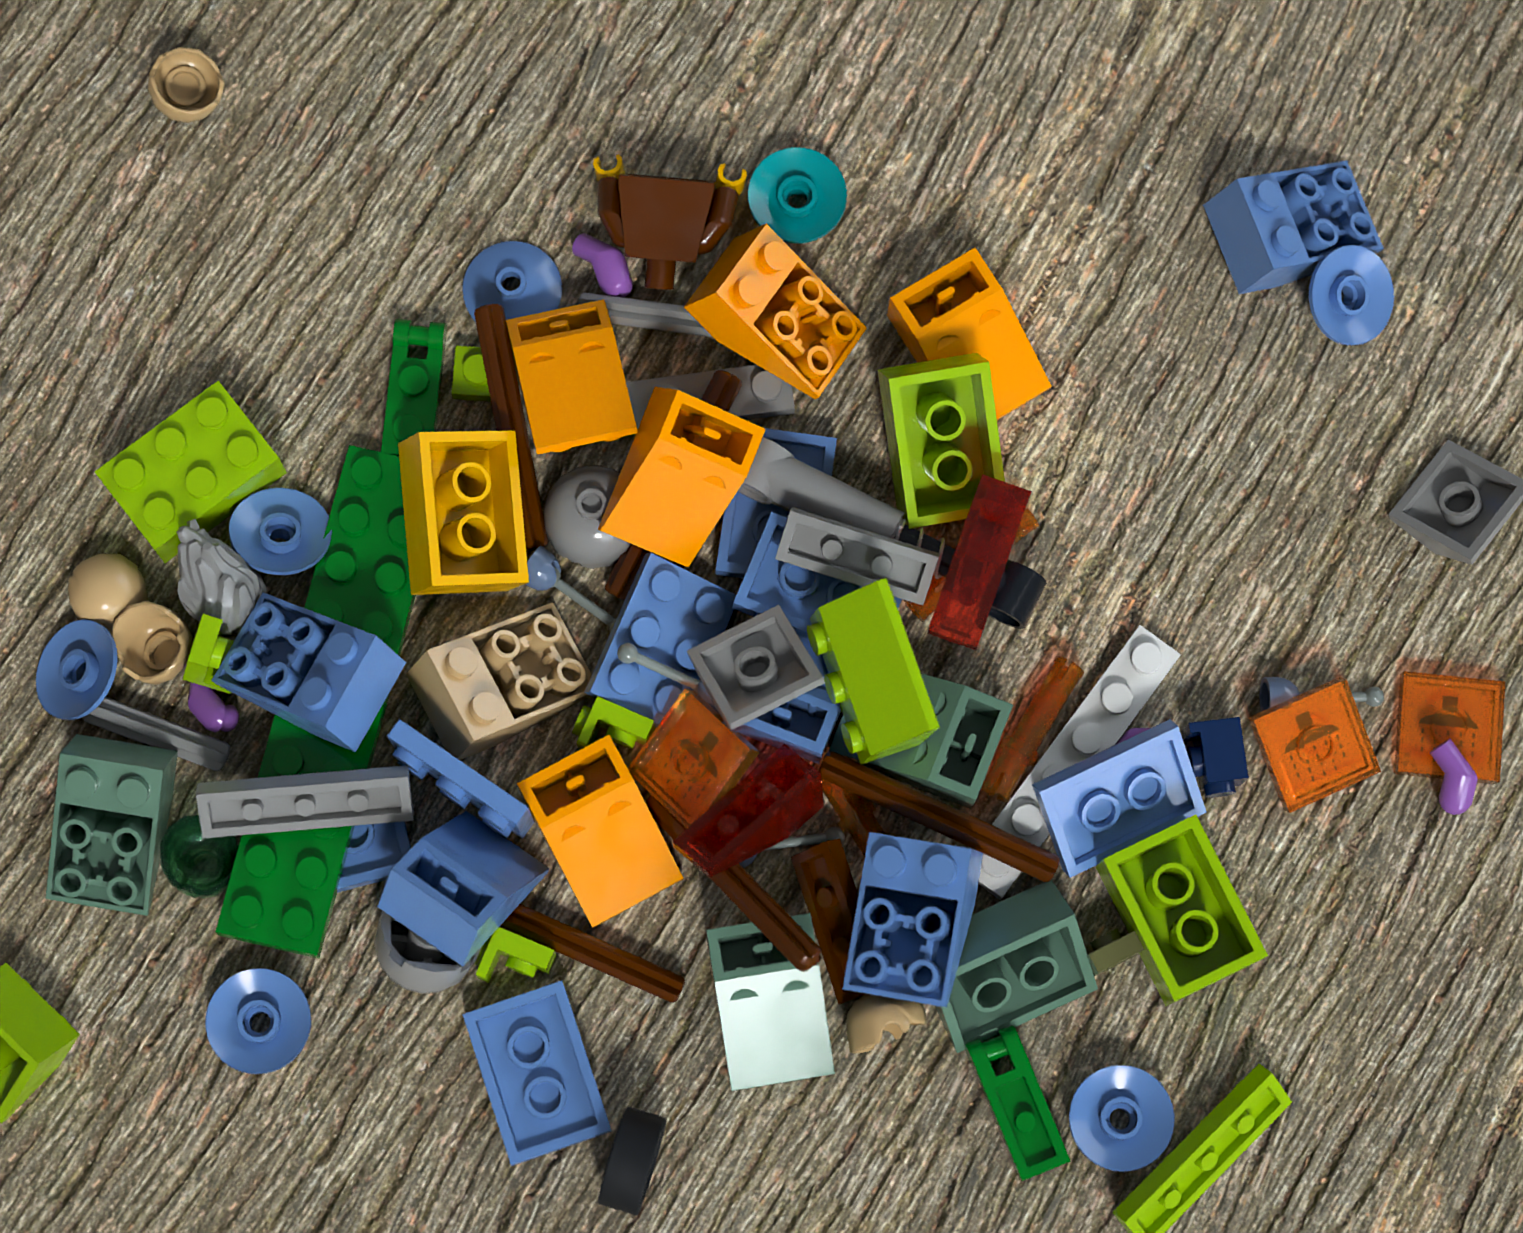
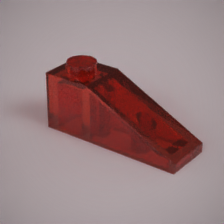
[927,474,1032,650]
[672,743,824,878]

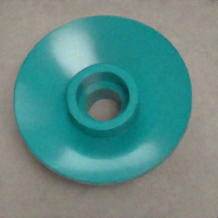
[748,147,847,244]

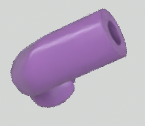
[572,233,633,298]
[1430,738,1477,815]

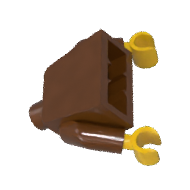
[593,155,747,290]

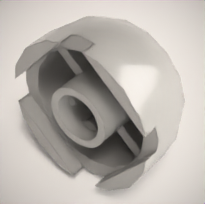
[543,464,631,569]
[374,911,481,994]

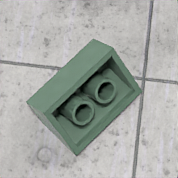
[934,880,1098,1053]

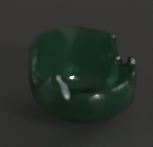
[160,815,239,899]

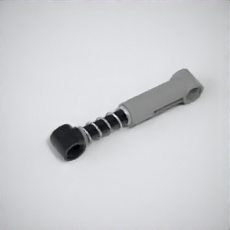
[738,437,1047,629]

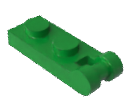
[381,319,447,456]
[964,1025,1071,1182]

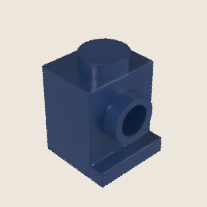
[1181,717,1249,798]

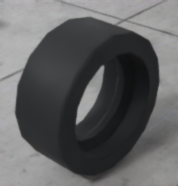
[598,1107,667,1215]

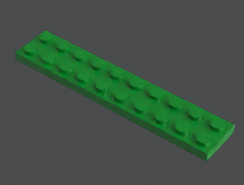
[215,445,416,959]

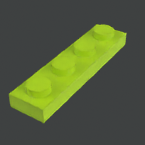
[1112,1064,1292,1233]

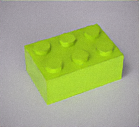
[877,353,1009,529]
[94,380,287,564]
[1096,814,1268,1007]

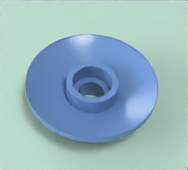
[463,241,562,322]
[1309,245,1394,345]
[229,488,332,575]
[36,620,117,720]
[205,968,311,1074]
[1069,1065,1174,1172]

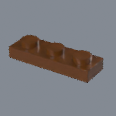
[791,838,867,1005]

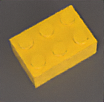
[398,431,529,595]

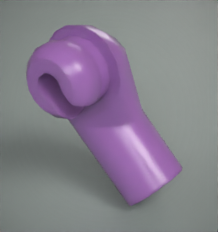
[188,682,239,732]

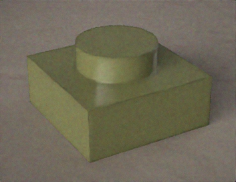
[1087,929,1144,977]

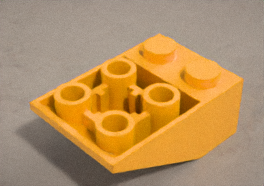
[684,223,867,399]
[887,248,1052,420]
[506,299,638,455]
[598,387,766,567]
[517,735,684,928]

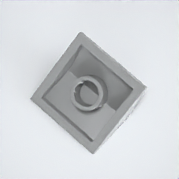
[1388,439,1523,565]
[687,605,825,730]

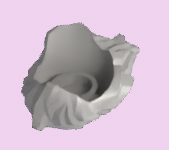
[177,519,267,637]

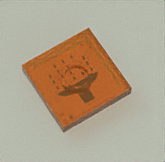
[1394,671,1505,784]
[1249,677,1381,813]
[628,688,760,835]

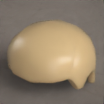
[148,47,224,123]
[68,553,149,633]
[111,601,192,685]
[846,994,927,1054]

